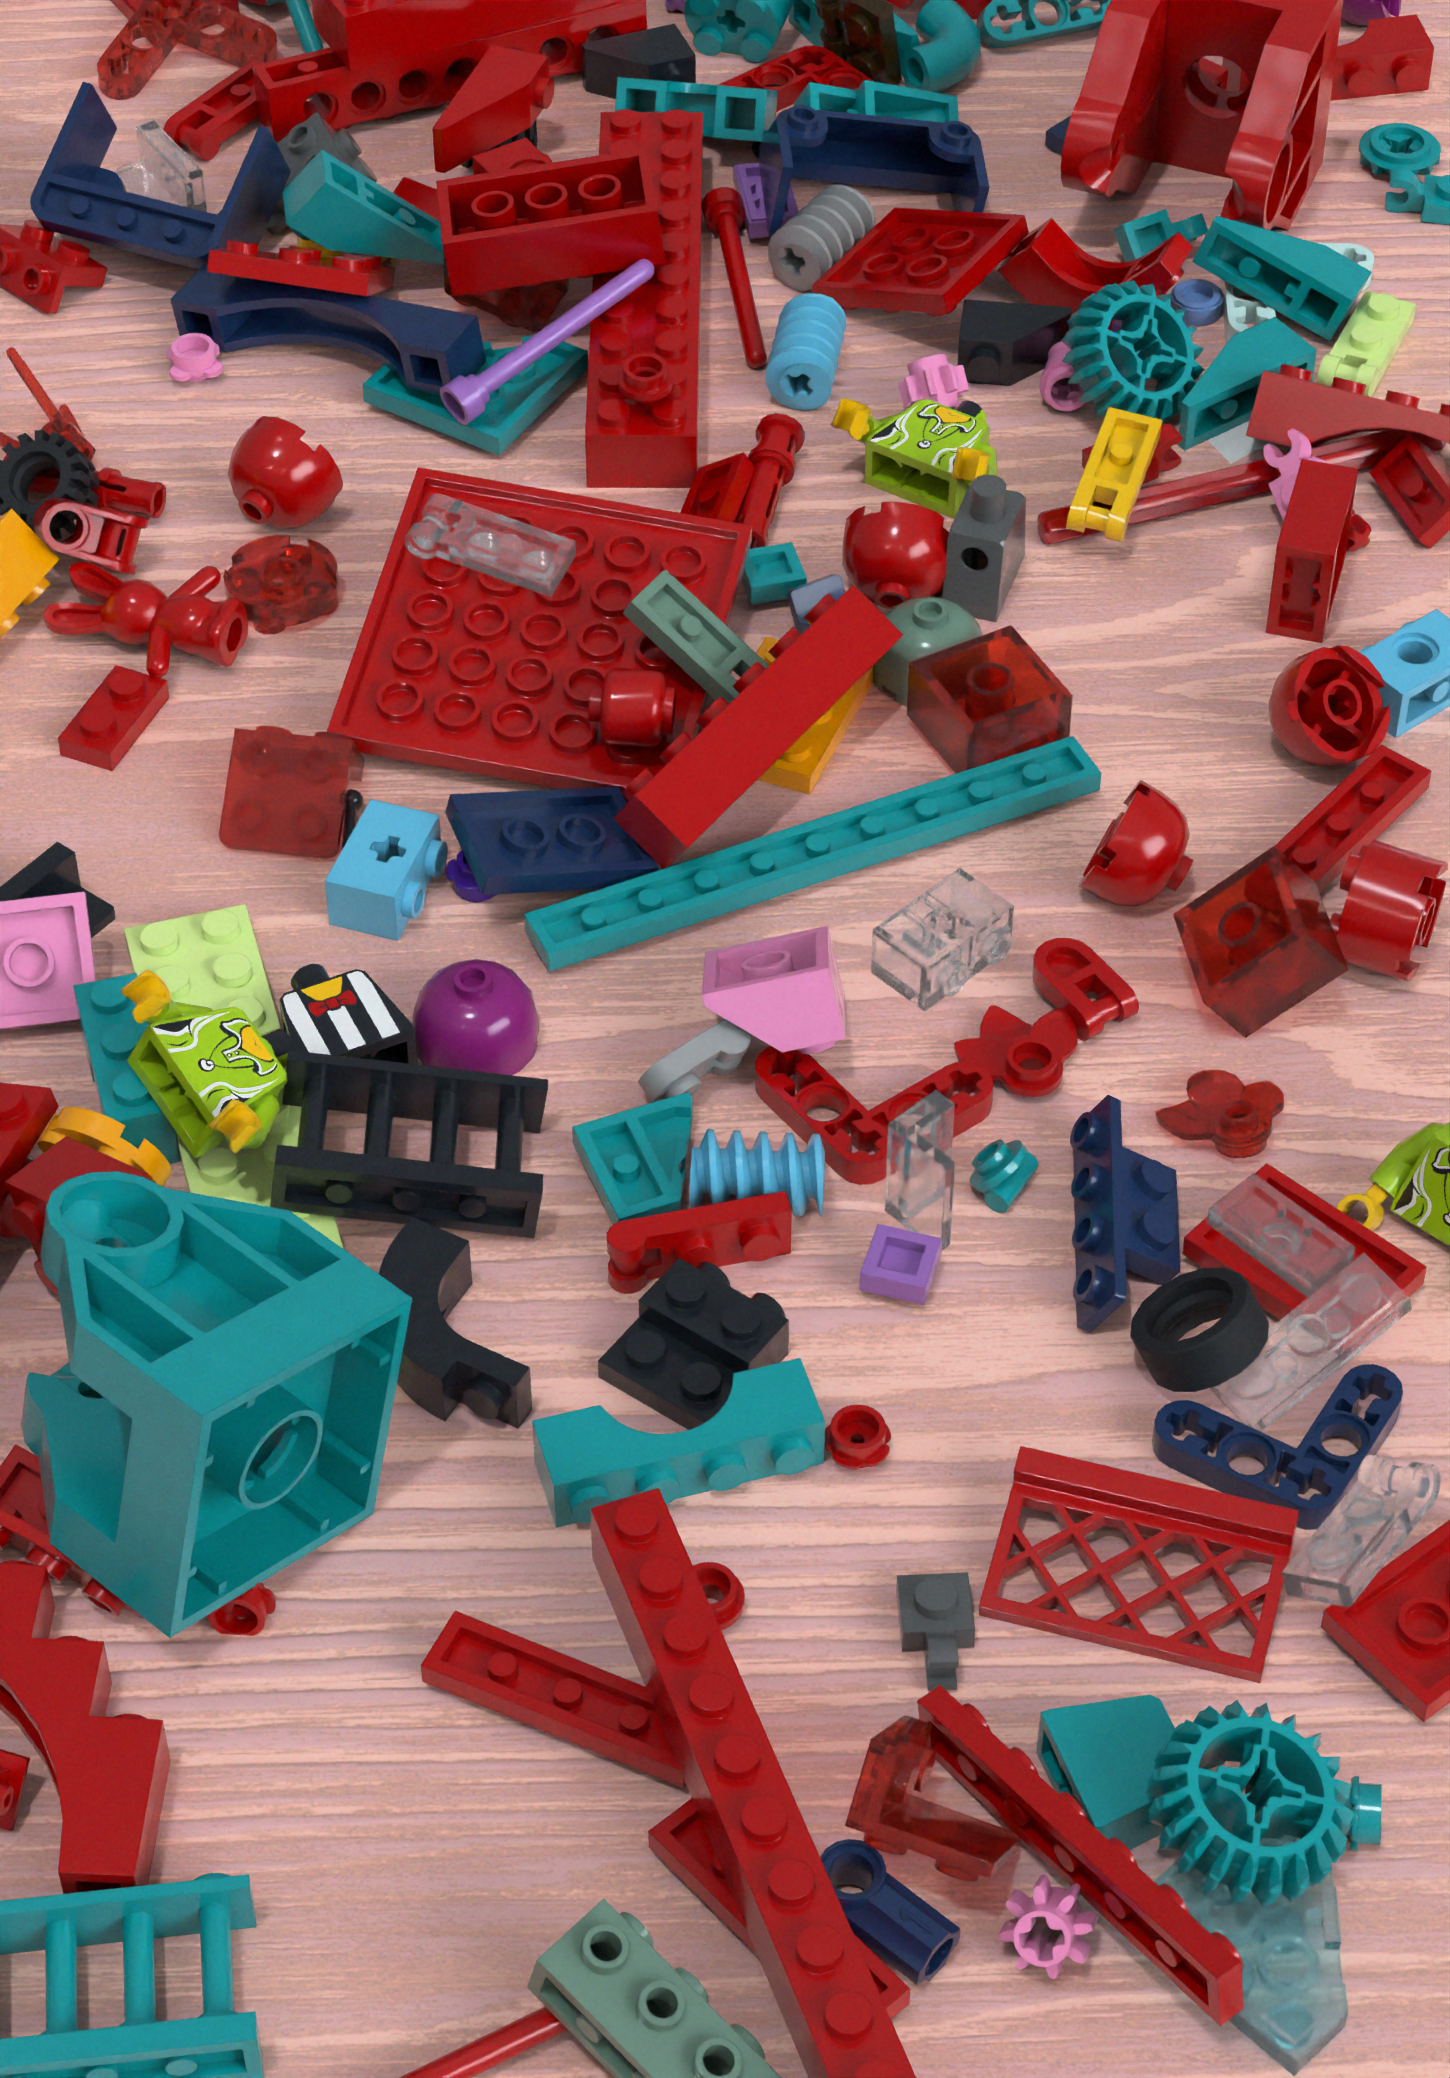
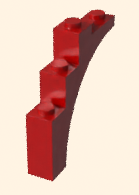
[0,1560,171,1894]

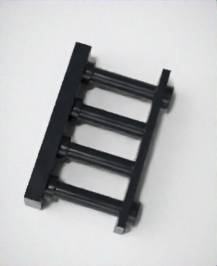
[270,1050,548,1238]

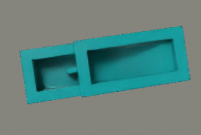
[794,80,959,123]

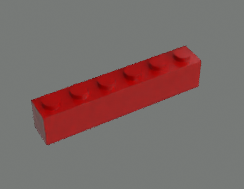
[613,584,903,869]

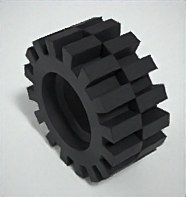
[0,430,100,540]

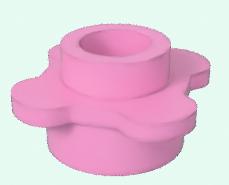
[166,333,223,382]

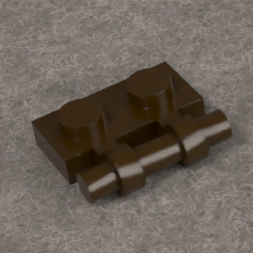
[815,0,902,85]

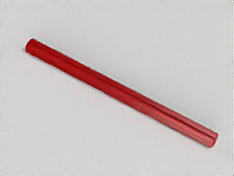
[1037,431,1446,545]

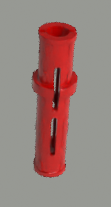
[3,454,166,518]

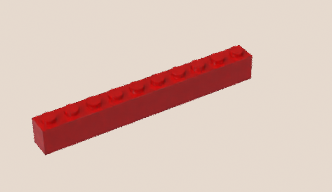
[590,1488,916,2078]

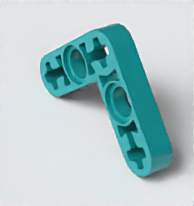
[976,0,1111,48]

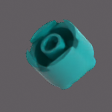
[684,0,795,62]

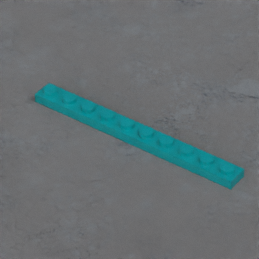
[524,736,1102,972]

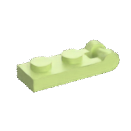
[1317,291,1416,397]

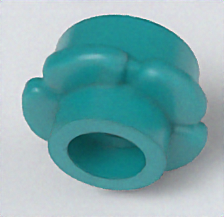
[1344,1776,1382,1851]

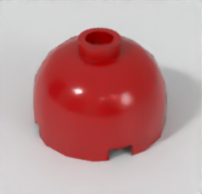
[228,416,343,529]
[842,501,949,610]
[1269,645,1390,767]
[1079,780,1193,906]

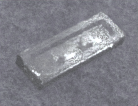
[1210,1253,1412,1432]

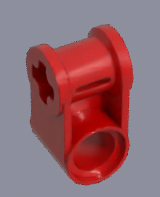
[33,498,149,575]

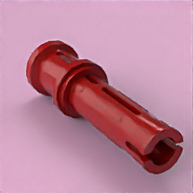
[736,413,805,549]

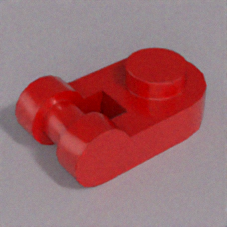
[1032,938,1139,1041]

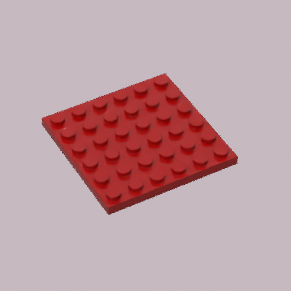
[326,467,752,802]

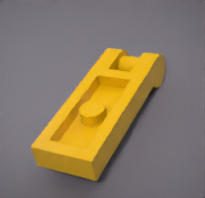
[1066,407,1163,542]

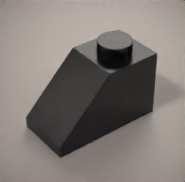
[581,23,696,99]
[957,299,1071,386]

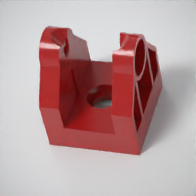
[1061,0,1343,230]

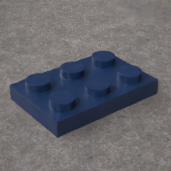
[445,787,659,895]

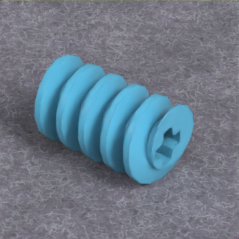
[765,293,846,411]
[690,1129,825,1217]

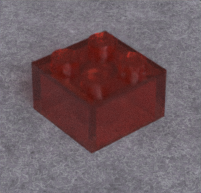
[907,625,1073,774]
[1173,846,1348,1038]

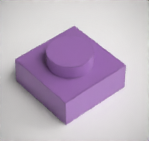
[859,1224,942,1305]

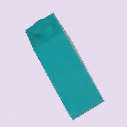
[282,150,446,264]
[1192,216,1372,341]
[1178,317,1317,451]

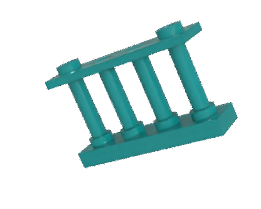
[0,1873,264,2078]

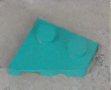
[572,1092,693,1224]

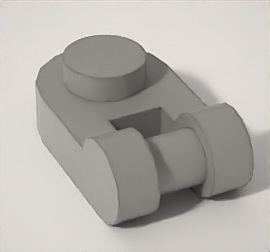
[638,1019,751,1103]

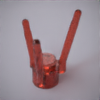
[0,347,96,461]

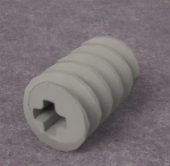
[768,184,876,292]

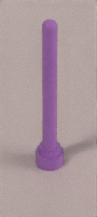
[440,259,654,425]

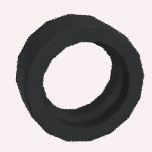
[1130,1267,1269,1392]

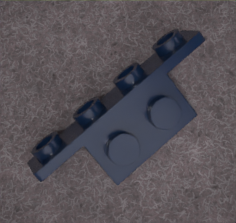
[1070,1095,1180,1333]

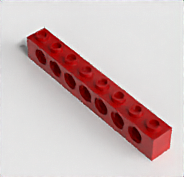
[252,0,647,142]

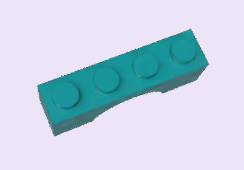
[532,1358,825,1528]

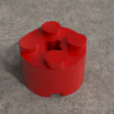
[1323,840,1448,982]

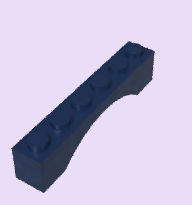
[170,265,486,395]

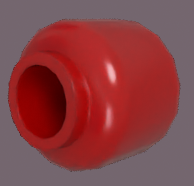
[588,668,676,748]

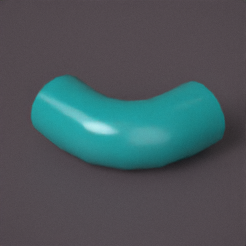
[901,0,981,93]

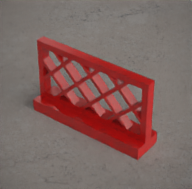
[979,1446,1299,1683]

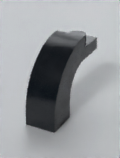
[379,1216,532,1429]

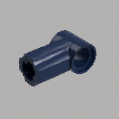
[820,1839,960,1986]

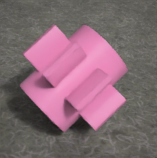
[898,354,970,409]
[998,1874,1098,1979]

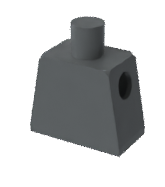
[942,475,1026,622]

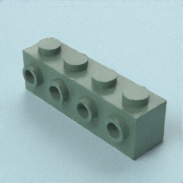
[527,1899,782,2078]

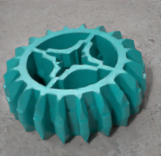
[1061,280,1204,423]
[1146,1700,1355,1908]

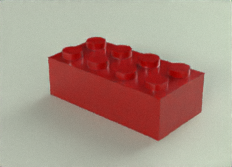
[436,148,666,296]

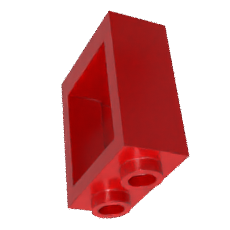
[1266,459,1358,643]

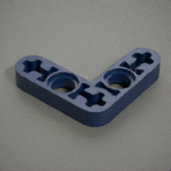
[1152,1364,1403,1530]

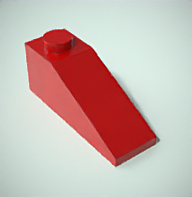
[432,44,554,173]

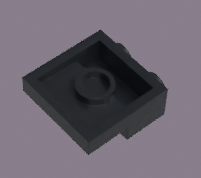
[598,1258,789,1430]

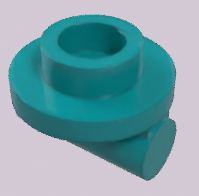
[970,1139,1039,1213]

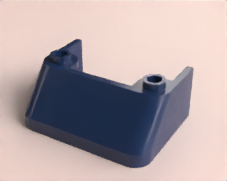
[30,82,291,268]
[758,105,990,237]

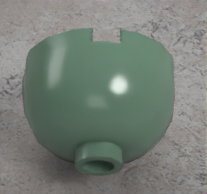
[873,597,987,710]

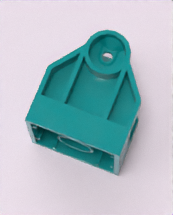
[21,1171,412,1638]

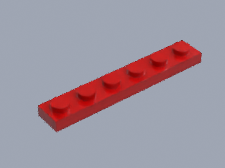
[917,1685,1244,2026]

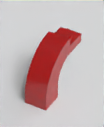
[997,218,1193,318]

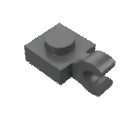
[896,1572,975,1691]

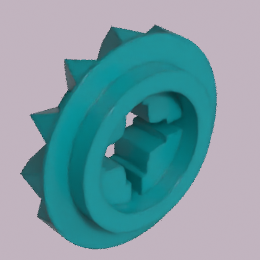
[1359,123,1441,175]

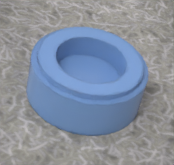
[1170,279,1224,327]

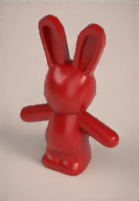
[43,562,248,678]

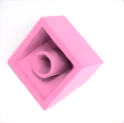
[702,926,845,1054]

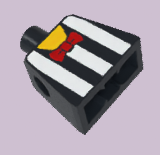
[279,964,418,1065]

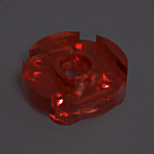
[223,535,339,635]

